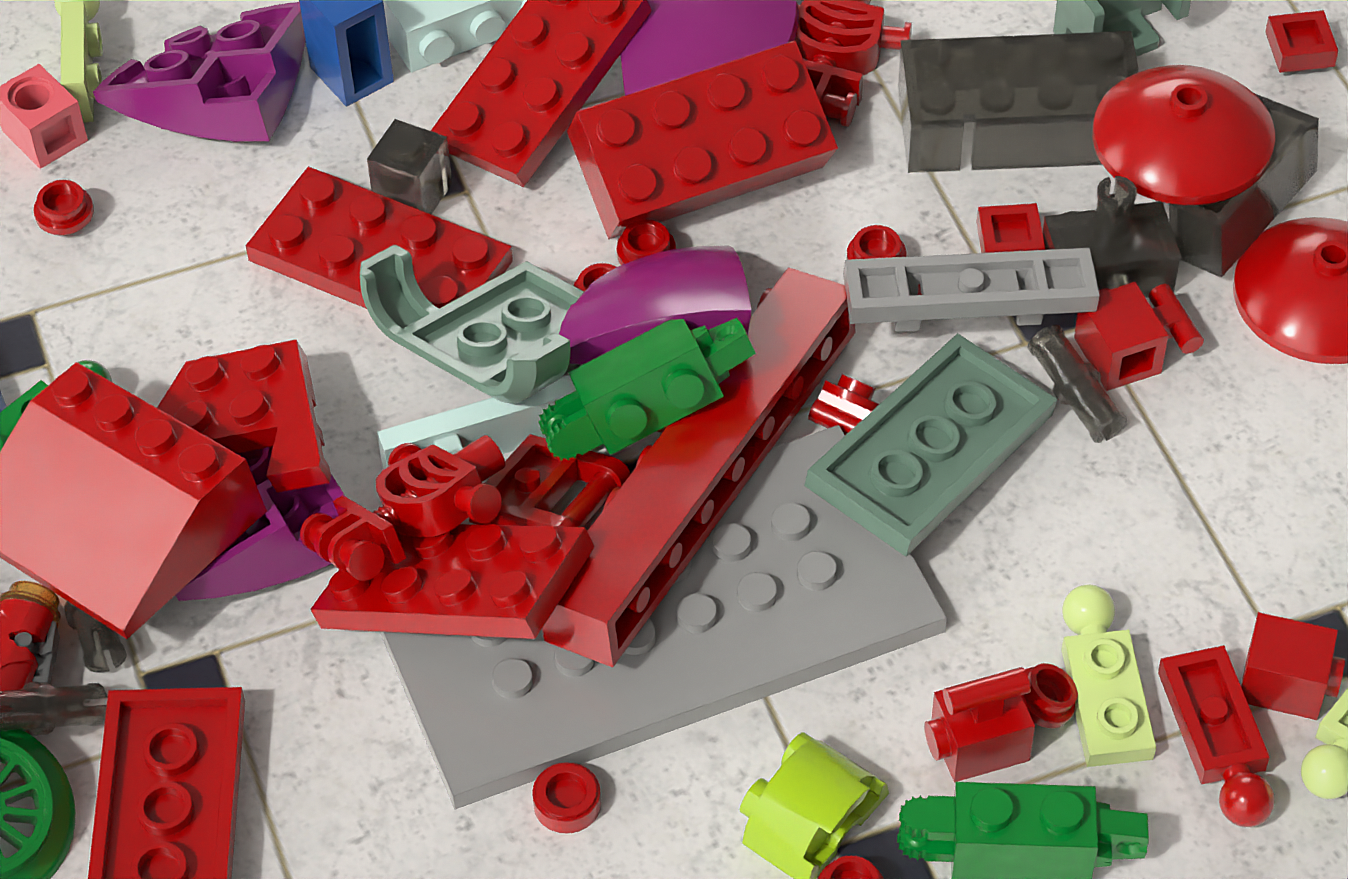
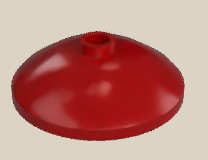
[1092,65,1275,205]
[1233,217,1348,364]

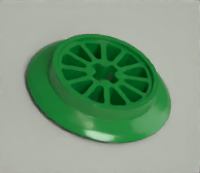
[0,722,76,879]

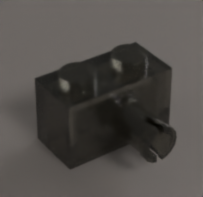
[1043,176,1181,298]

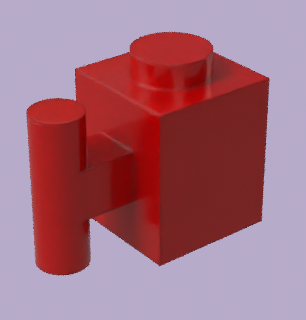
[1074,282,1204,391]
[924,667,1035,783]

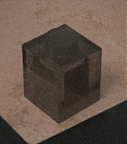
[367,119,452,215]

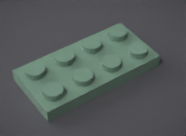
[804,333,1058,557]

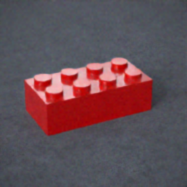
[567,40,838,240]

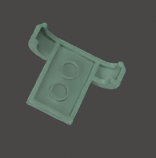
[360,245,584,403]

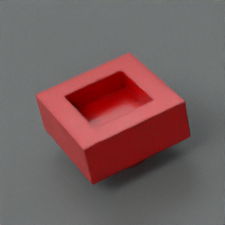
[1265,10,1339,73]
[976,203,1045,253]

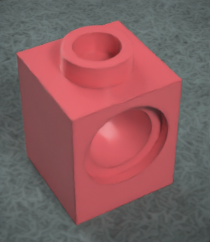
[0,64,88,169]

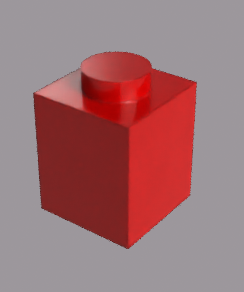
[1241,612,1345,720]

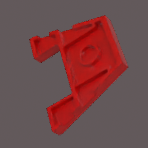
[157,339,331,493]

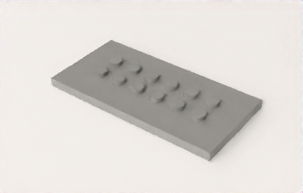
[379,425,947,809]

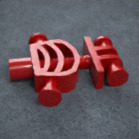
[795,0,912,127]
[300,435,506,581]

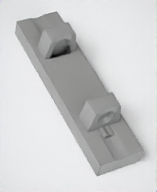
[843,248,1099,332]

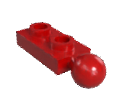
[1158,645,1275,827]

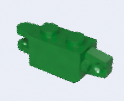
[538,318,756,460]
[897,782,1149,879]

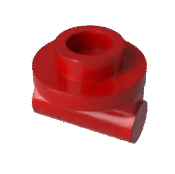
[808,374,879,435]

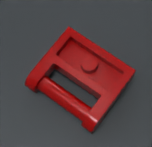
[469,434,630,527]

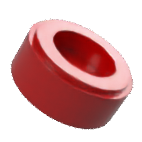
[532,762,601,834]

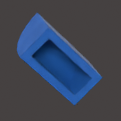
[299,0,394,107]

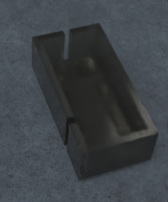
[898,31,1139,173]

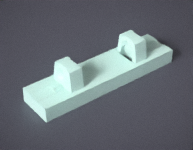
[377,375,576,470]

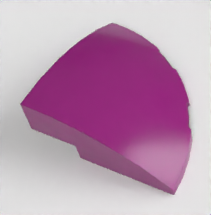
[620,0,799,95]
[93,2,306,141]
[559,245,752,364]
[175,447,346,601]

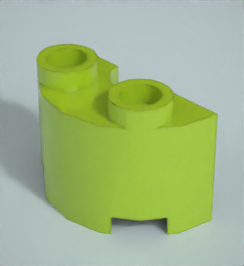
[740,732,889,879]

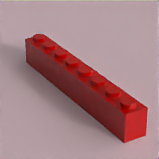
[542,267,856,668]

